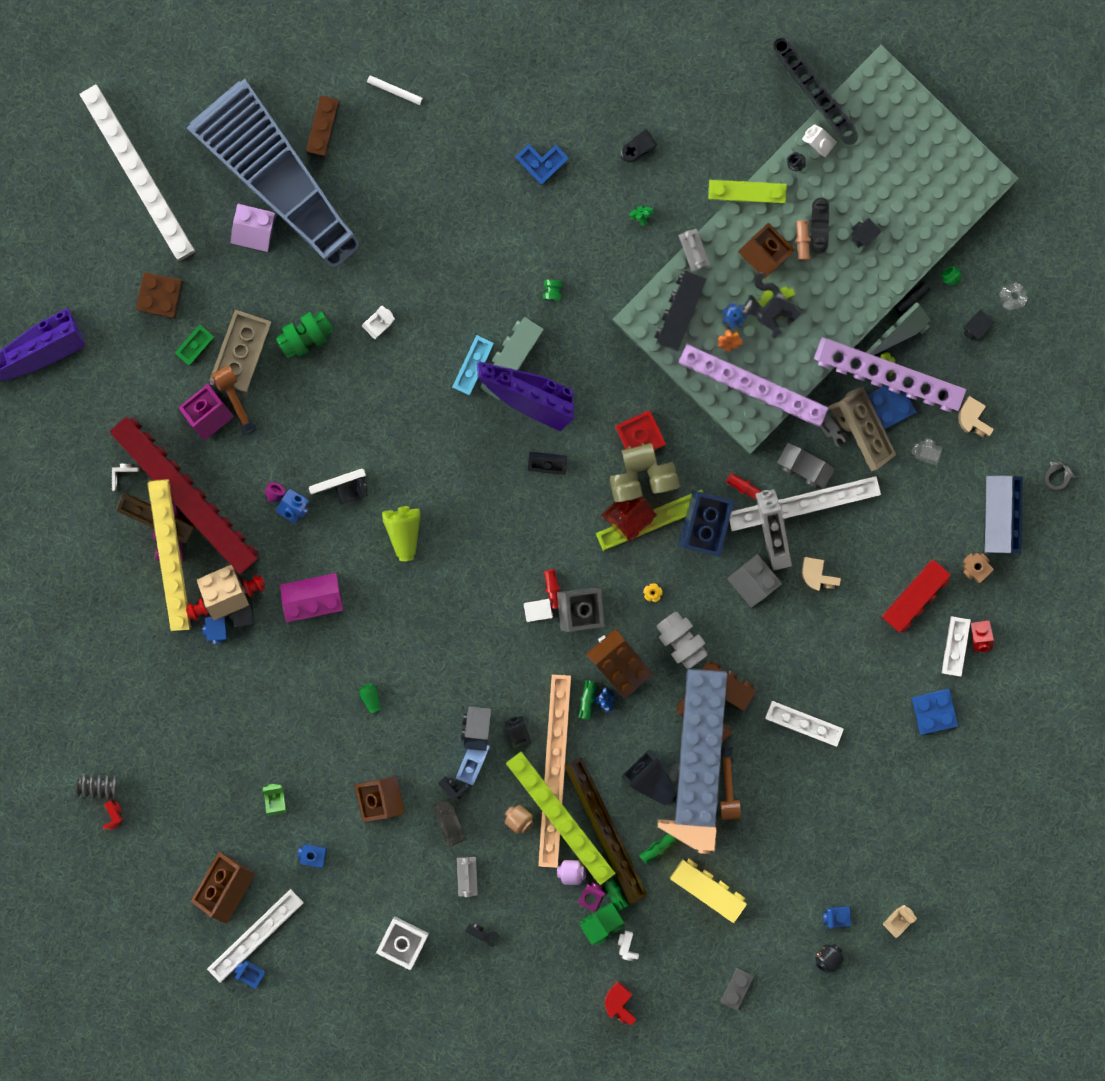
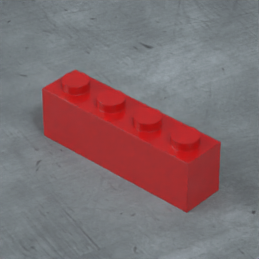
[881,560,950,632]

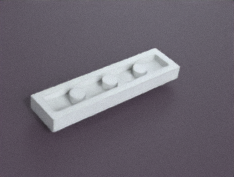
[765,701,844,747]

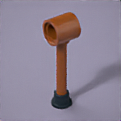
[211,365,256,434]
[720,747,741,821]

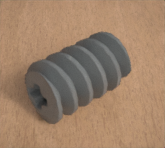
[76,773,117,800]

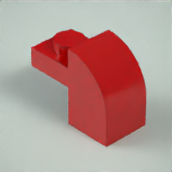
[605,981,636,1025]

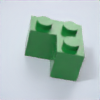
[579,902,624,945]

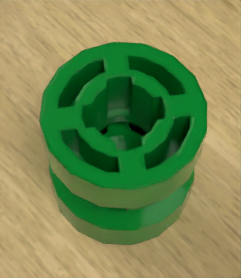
[543,280,563,301]

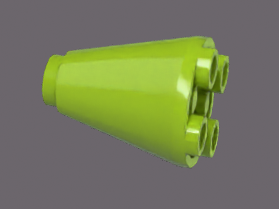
[382,506,421,561]

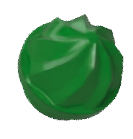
[942,266,962,286]

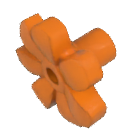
[718,330,743,352]

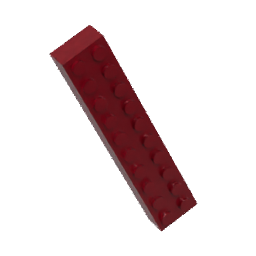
[109,416,260,574]

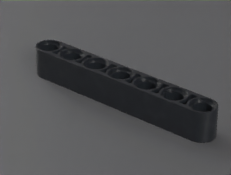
[773,37,858,145]

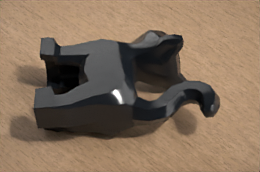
[742,272,802,339]

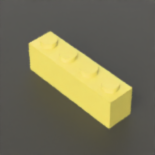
[670,859,747,923]

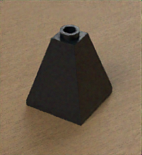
[621,750,676,806]

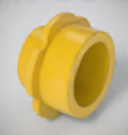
[643,583,662,602]

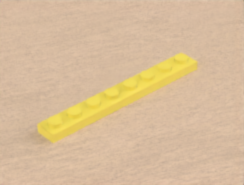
[148,480,191,631]

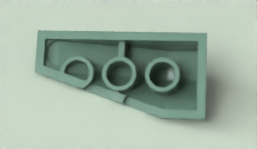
[865,302,931,356]

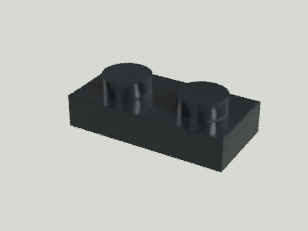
[528,452,568,475]

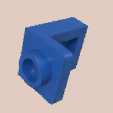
[234,960,266,989]

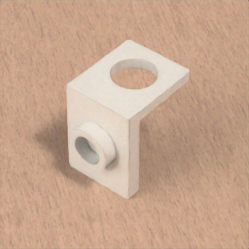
[112,464,140,491]
[524,599,552,622]

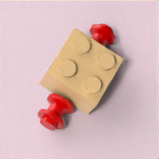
[186,565,266,622]

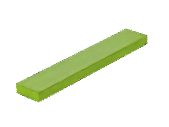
[596,489,703,551]

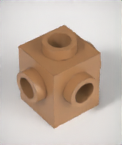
[962,553,994,583]

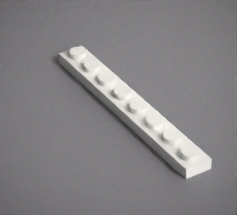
[729,476,881,531]

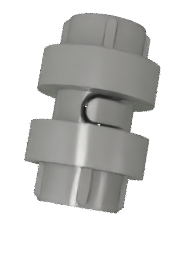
[657,612,707,668]

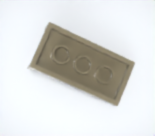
[210,310,272,397]
[828,387,896,471]

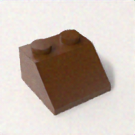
[738,222,795,279]
[354,776,405,822]

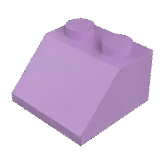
[230,204,277,252]

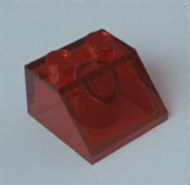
[601,497,657,541]

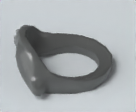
[1044,461,1075,490]

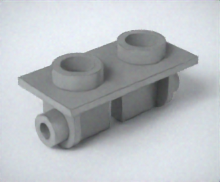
[678,228,710,271]
[457,857,478,897]

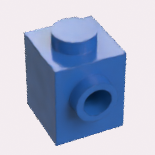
[202,616,228,644]
[297,844,327,868]

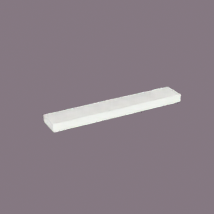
[207,889,304,983]

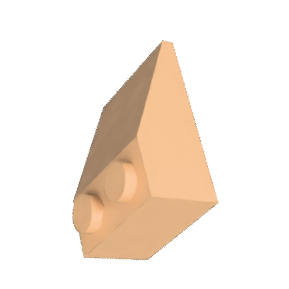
[657,819,716,854]

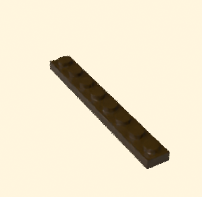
[564,757,647,904]

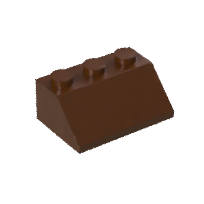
[191,852,255,924]

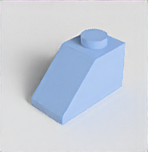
[455,745,490,786]

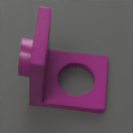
[578,882,605,912]

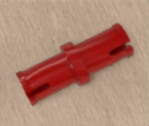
[725,472,762,501]
[543,569,561,609]

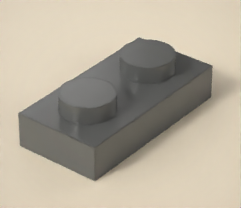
[720,967,754,1010]

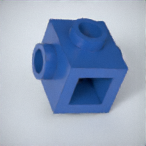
[276,489,309,523]

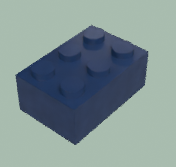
[679,490,734,557]

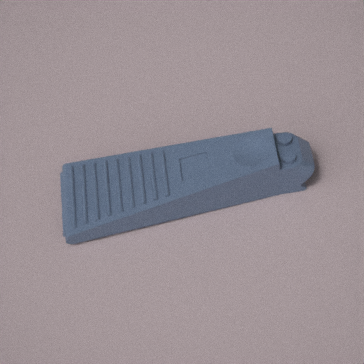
[187,79,359,267]

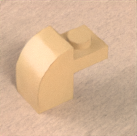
[958,396,994,437]
[802,557,841,591]

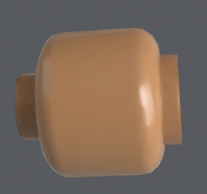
[505,805,534,834]

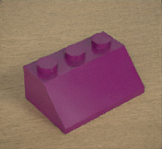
[280,573,344,622]

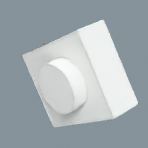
[802,125,837,157]
[362,306,395,339]
[618,930,639,961]

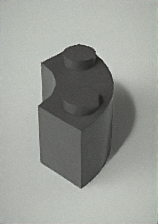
[777,443,835,489]

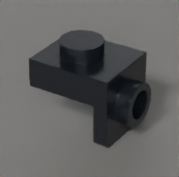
[335,478,368,505]

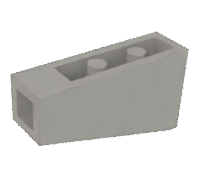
[756,489,792,571]

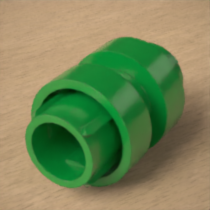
[276,311,334,358]

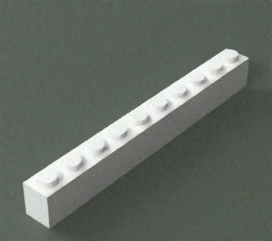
[80,85,195,262]

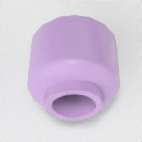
[557,860,586,885]

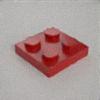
[615,410,666,450]

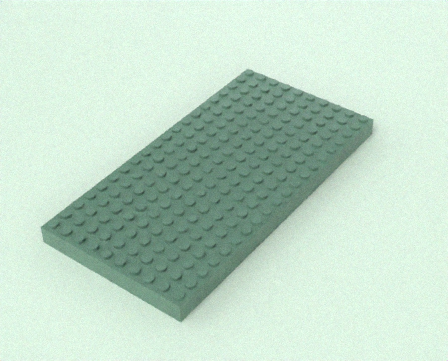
[612,45,1019,454]

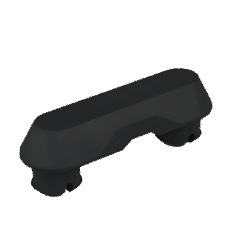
[811,197,829,253]

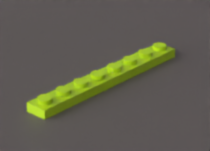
[506,752,615,885]

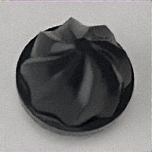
[787,152,806,172]

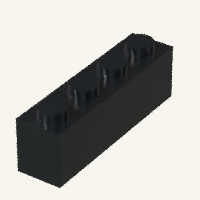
[654,270,707,352]

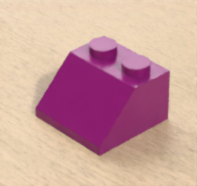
[178,384,234,441]

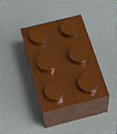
[586,629,654,699]

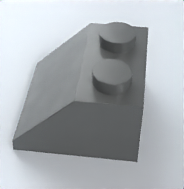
[727,554,782,608]

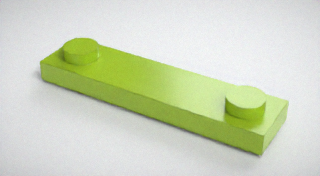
[708,180,787,204]

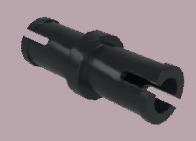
[894,281,931,315]

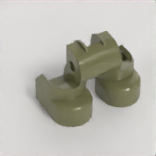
[610,443,680,502]

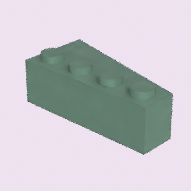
[480,317,544,400]

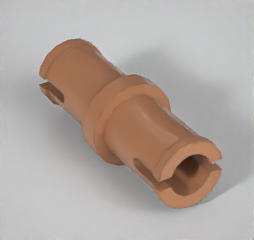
[795,220,811,261]

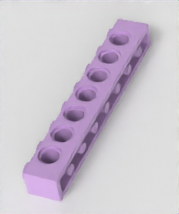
[814,337,966,412]
[678,345,828,427]

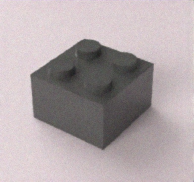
[557,588,605,632]

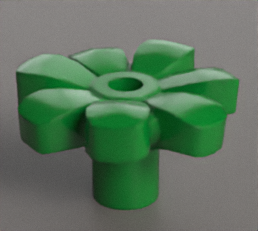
[630,206,654,226]

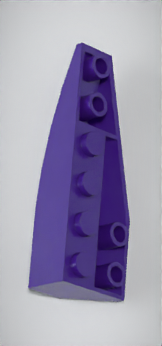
[0,308,86,381]
[477,361,574,431]

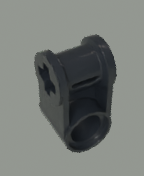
[621,129,658,162]

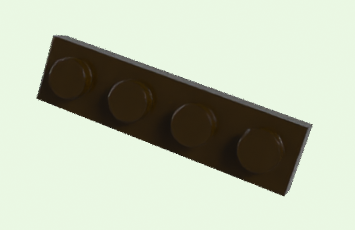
[116,492,195,543]

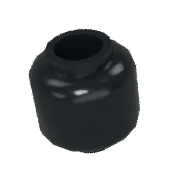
[815,944,844,974]

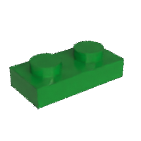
[175,325,215,366]

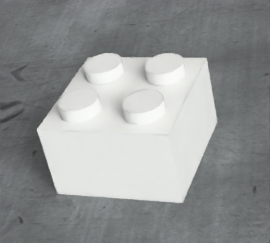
[376,916,428,970]

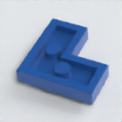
[515,144,569,185]

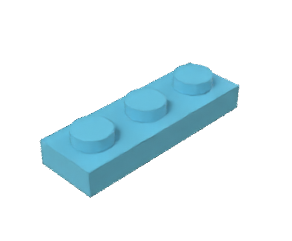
[452,335,494,396]

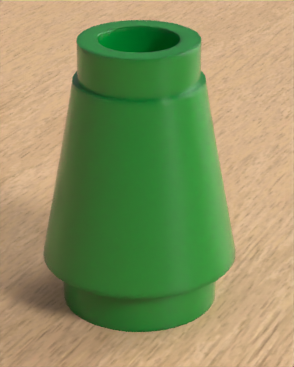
[359,683,381,713]

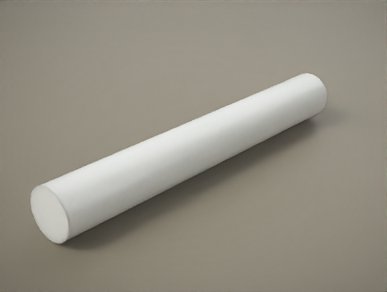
[367,75,423,105]

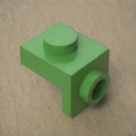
[263,784,286,816]

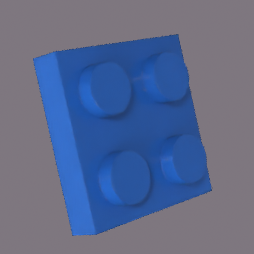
[868,385,916,429]
[911,689,958,735]

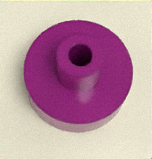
[265,482,285,502]

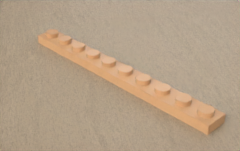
[538,674,571,868]

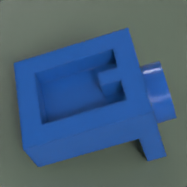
[823,906,851,929]

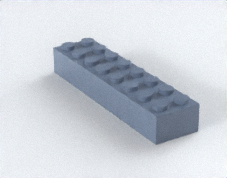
[675,669,727,827]

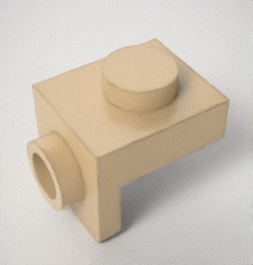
[883,905,917,938]

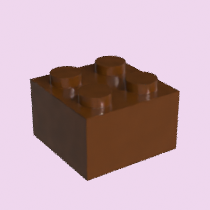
[136,272,183,319]

